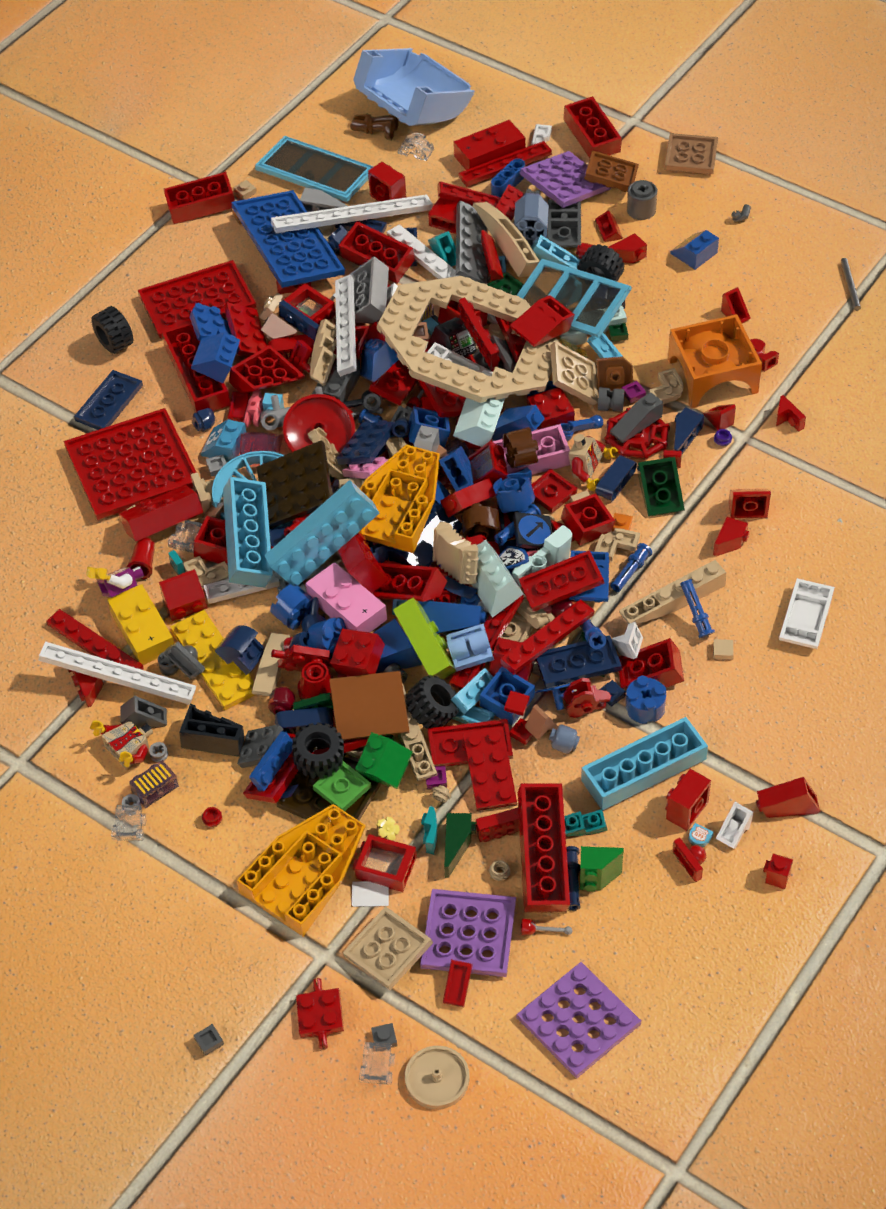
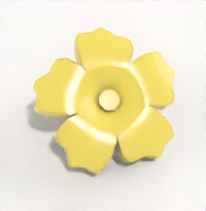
[376,817,400,841]

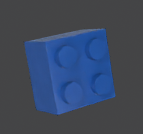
[408,406,450,448]
[480,667,535,726]

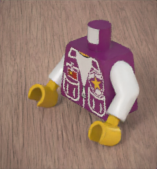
[86,567,144,597]

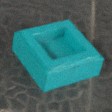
[168,550,185,575]

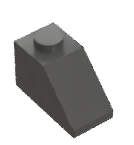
[120,696,167,729]

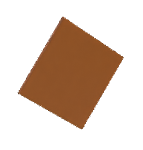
[330,671,410,741]

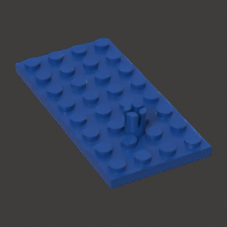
[232,190,345,288]

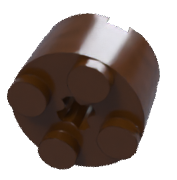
[502,427,539,469]
[461,503,500,542]

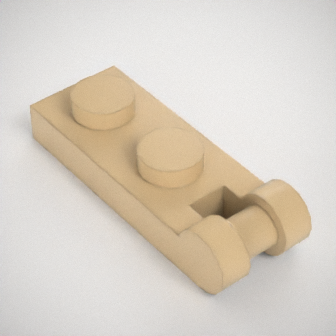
[516,593,554,629]

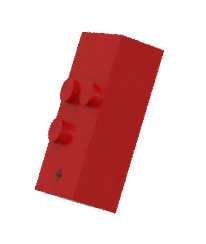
[563,96,622,158]
[454,119,526,170]
[163,172,235,225]
[339,221,415,284]
[119,485,203,541]

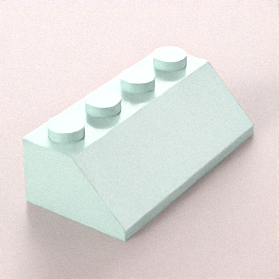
[453,398,505,447]
[472,540,523,617]

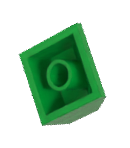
[356,732,413,789]
[580,846,624,892]

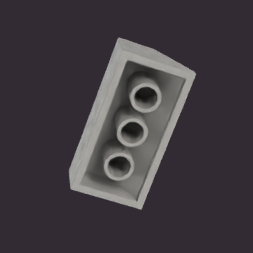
[350,256,389,323]

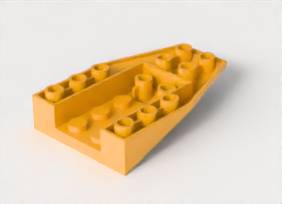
[360,445,440,553]
[237,804,366,937]

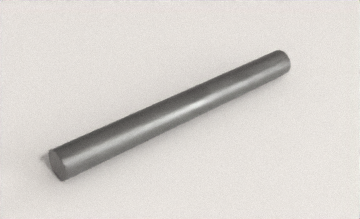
[841,258,861,311]

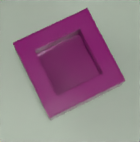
[622,381,646,403]
[426,766,447,789]

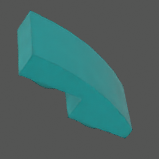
[421,806,438,855]
[564,809,608,836]

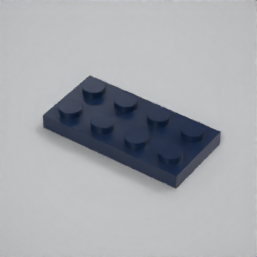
[74,370,143,430]
[336,420,394,465]
[535,635,622,688]

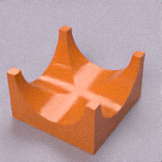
[668,314,762,409]

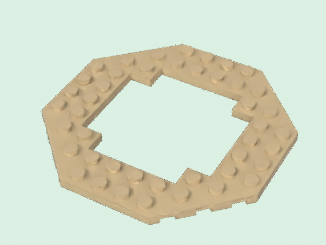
[377,276,559,403]

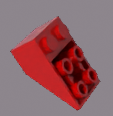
[510,295,575,347]

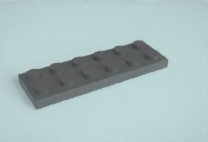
[456,201,488,284]

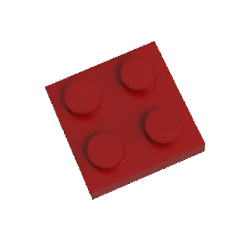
[531,469,577,513]

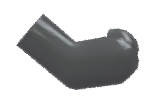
[731,204,751,222]

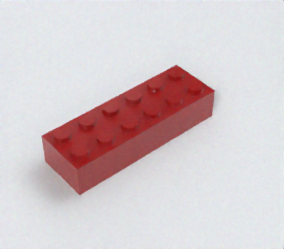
[161,322,230,413]
[517,783,570,912]

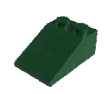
[637,457,685,517]

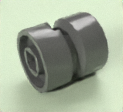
[598,388,625,412]

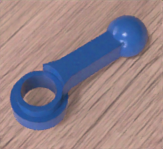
[561,415,604,440]

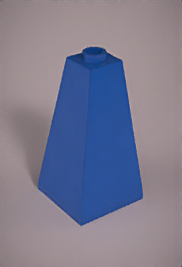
[374,619,423,674]

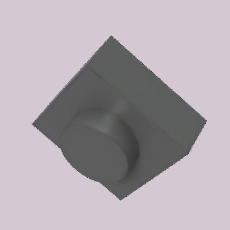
[371,1023,397,1051]
[193,1024,224,1056]

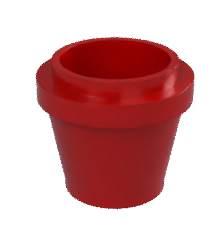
[297,661,334,700]

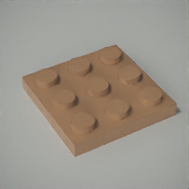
[665,133,718,174]

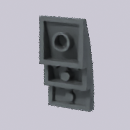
[548,200,581,248]

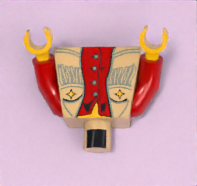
[569,434,618,491]
[90,720,153,770]

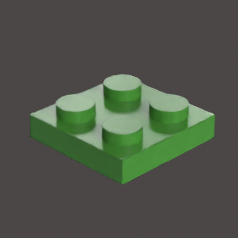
[313,761,371,811]

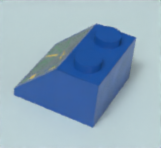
[670,230,719,270]

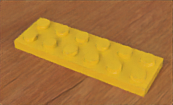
[170,610,257,711]

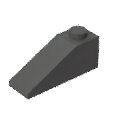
[610,392,663,443]

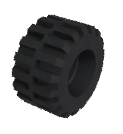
[577,244,625,286]
[91,306,134,354]
[405,675,459,728]
[292,722,344,779]

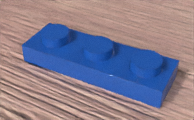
[249,731,293,791]

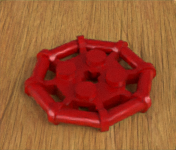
[604,408,670,460]

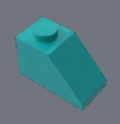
[428,231,456,267]

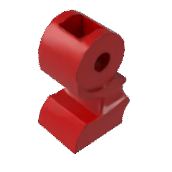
[750,338,779,372]

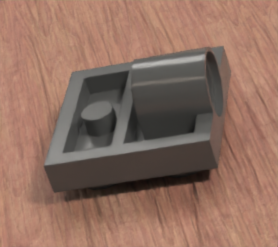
[237,724,283,768]

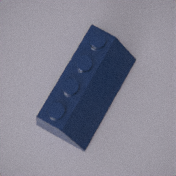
[388,504,462,567]

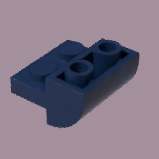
[215,625,265,675]

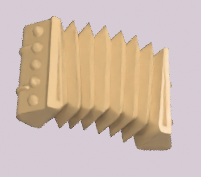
[433,522,479,584]

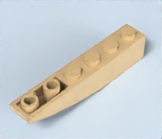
[473,202,540,277]
[619,560,726,624]
[397,683,437,781]

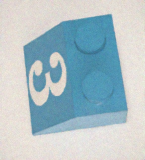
[201,419,247,462]

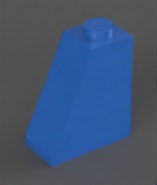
[492,405,545,441]
[439,446,473,492]

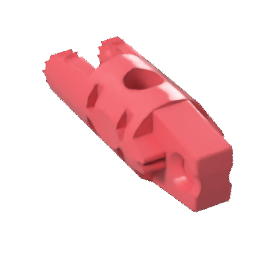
[243,390,264,428]

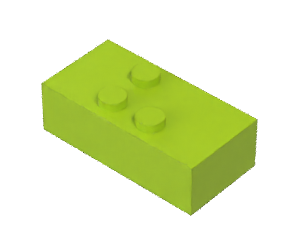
[393,598,456,679]

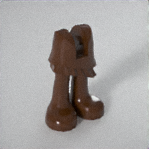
[350,113,399,140]

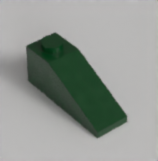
[444,813,476,878]

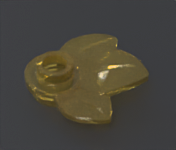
[558,339,589,359]

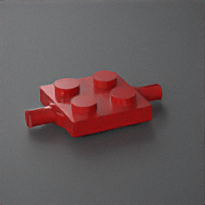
[271,645,332,671]
[296,978,344,1050]

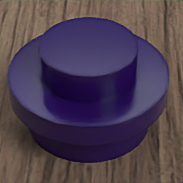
[714,429,732,446]

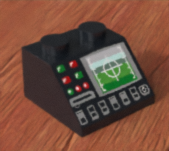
[429,317,477,358]

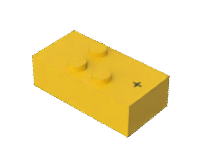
[107,584,174,665]

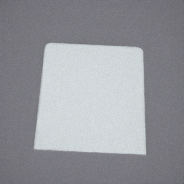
[352,881,389,907]

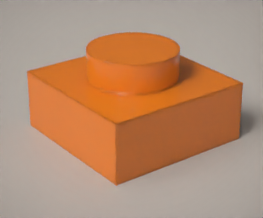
[612,513,633,532]

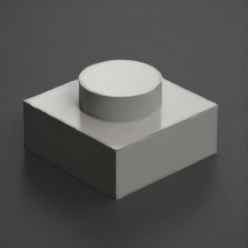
[206,454,226,477]

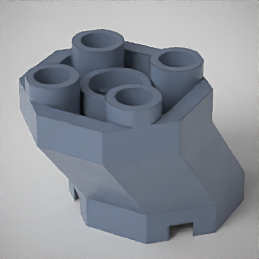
[514,193,549,247]

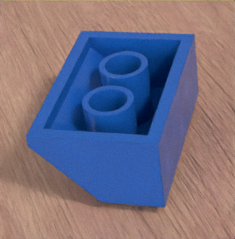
[191,333,240,383]
[360,339,399,382]

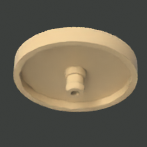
[405,1045,470,1109]

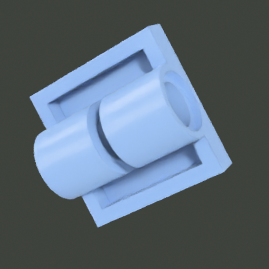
[446,624,494,671]

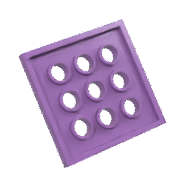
[520,151,611,208]
[421,889,516,977]
[517,962,641,1079]

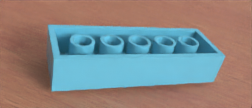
[223,477,273,588]
[265,480,379,586]
[581,717,708,811]

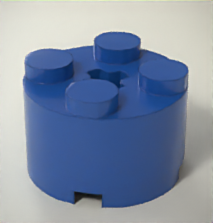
[493,473,535,513]
[270,584,313,630]
[307,618,347,659]
[626,676,666,724]

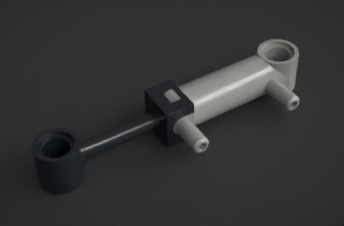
[260,386,381,430]

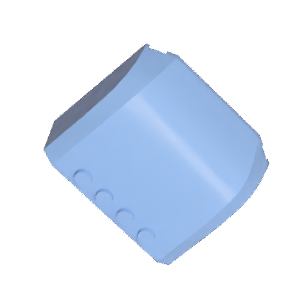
[353,48,475,126]

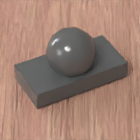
[164,641,205,679]

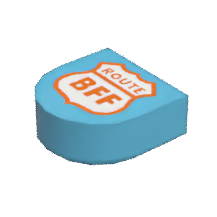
[689,823,714,847]

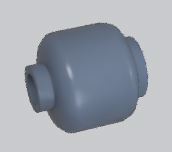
[549,724,580,754]

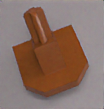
[595,356,633,394]

